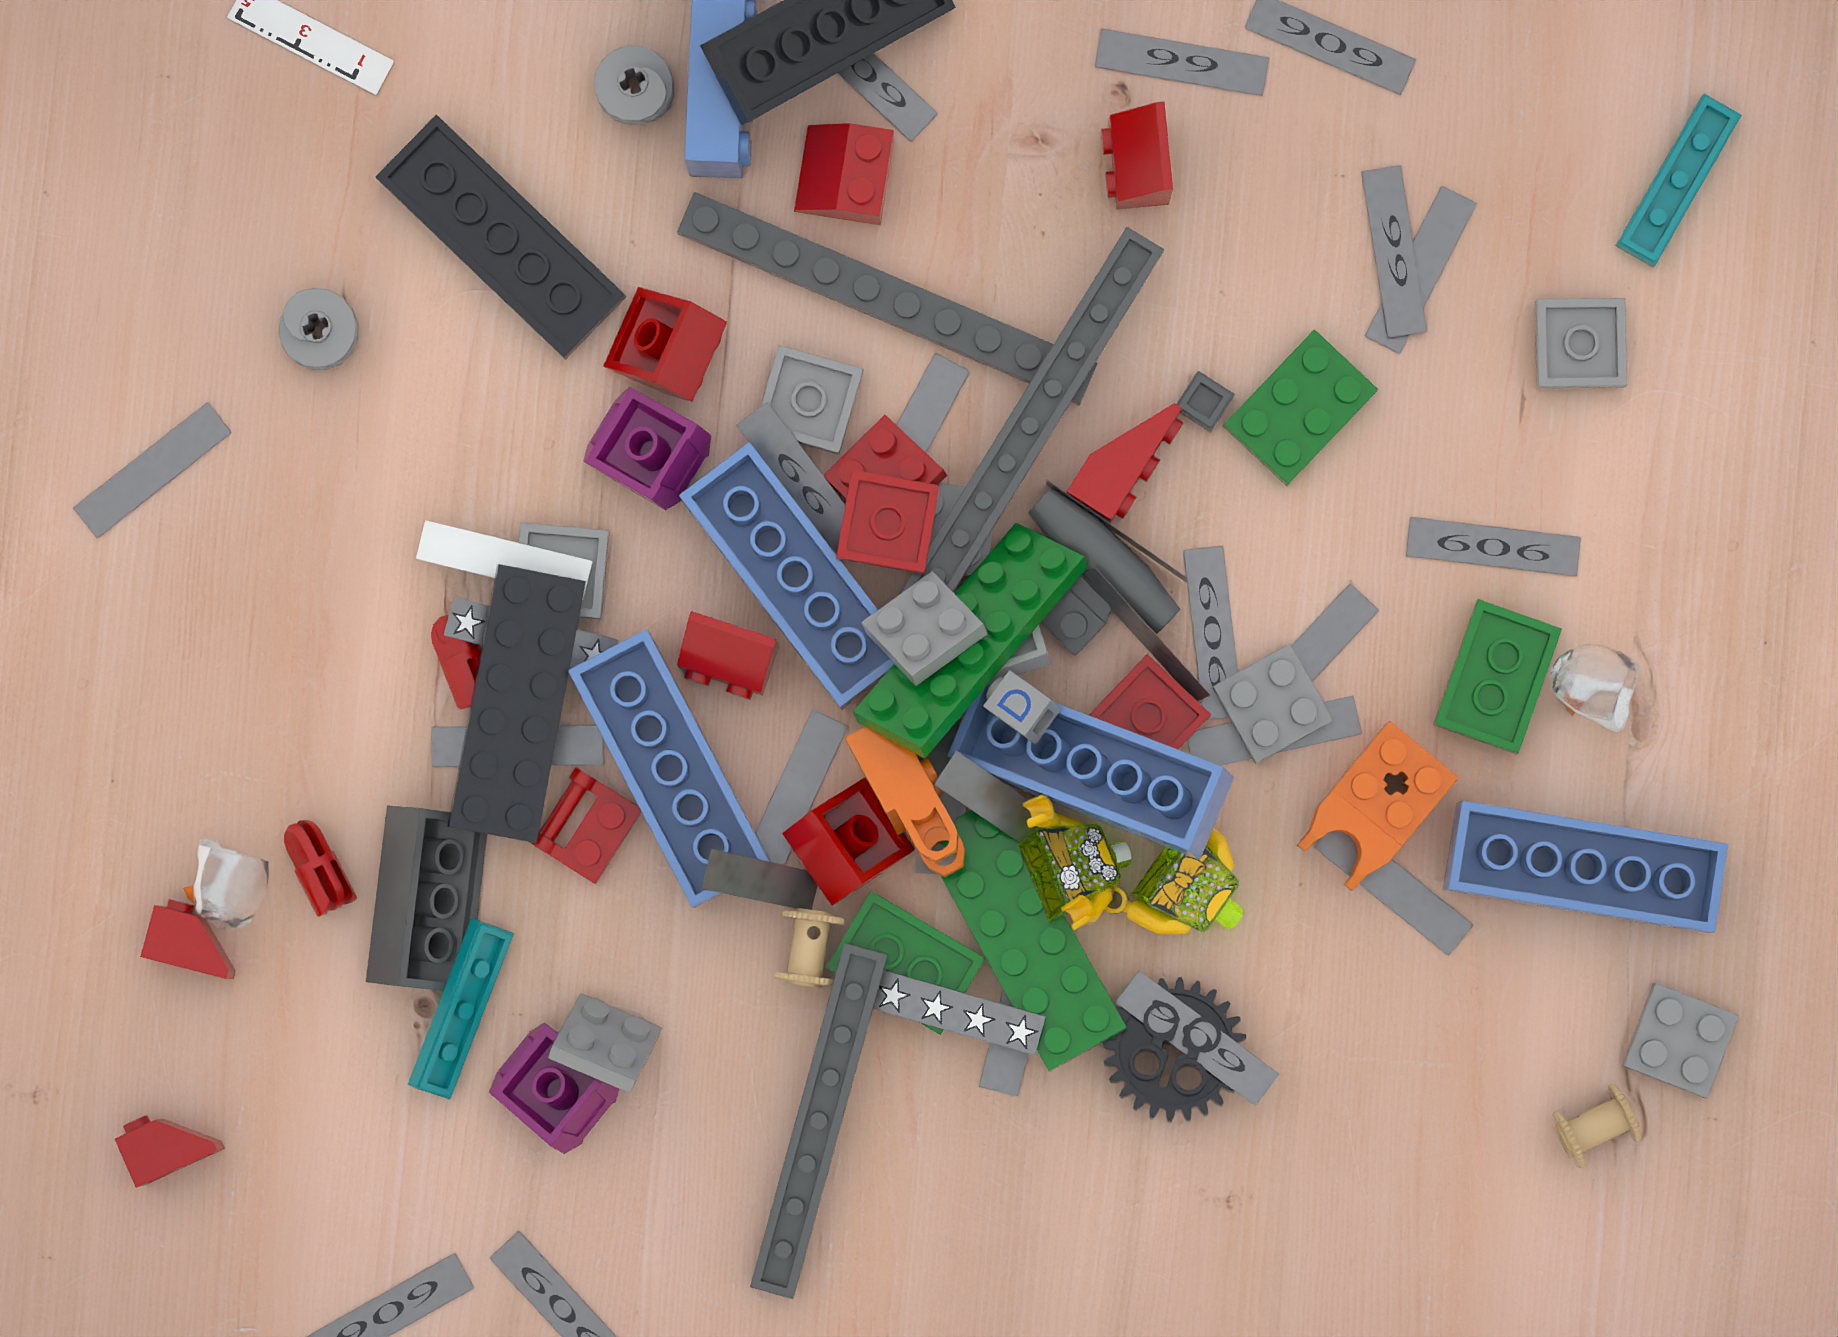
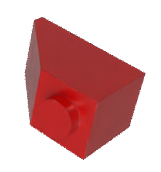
[140,899,236,979]
[115,1115,225,1188]

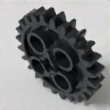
[1103,977,1246,1123]

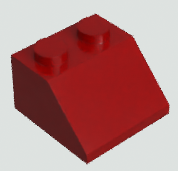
[1101,101,1173,210]
[794,123,894,225]
[603,287,727,402]
[677,611,779,700]
[782,778,915,906]

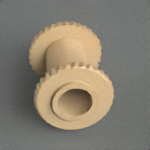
[774,908,844,988]
[1552,1084,1641,1168]

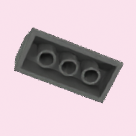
[366,805,487,991]

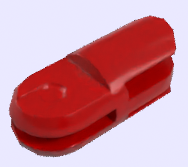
[431,615,481,709]
[284,820,357,917]

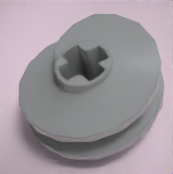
[594,45,674,125]
[278,288,358,370]

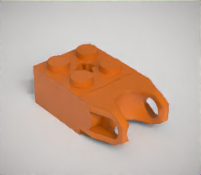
[1296,721,1459,891]
[845,727,965,877]

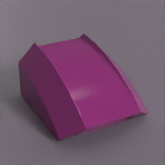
[583,387,711,511]
[489,1023,619,1154]

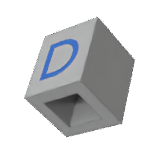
[983,670,1062,745]

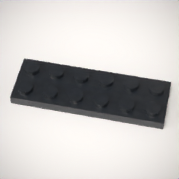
[700,0,956,125]
[376,114,626,360]
[447,564,586,843]

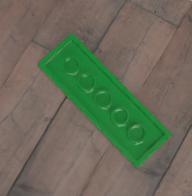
[853,523,1088,758]
[938,810,1127,1072]

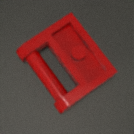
[529,767,642,884]

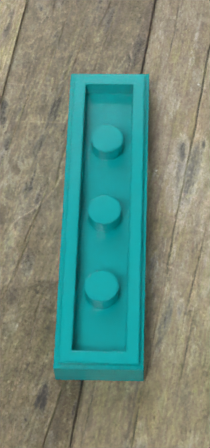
[1615,94,1742,268]
[407,918,514,1100]

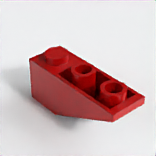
[1066,403,1183,524]

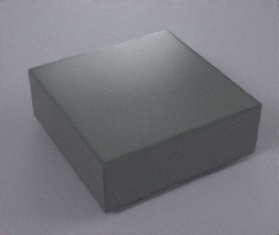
[1177,371,1235,433]

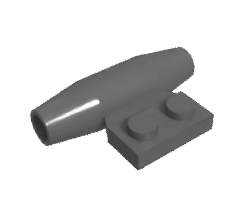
[1029,488,1181,656]

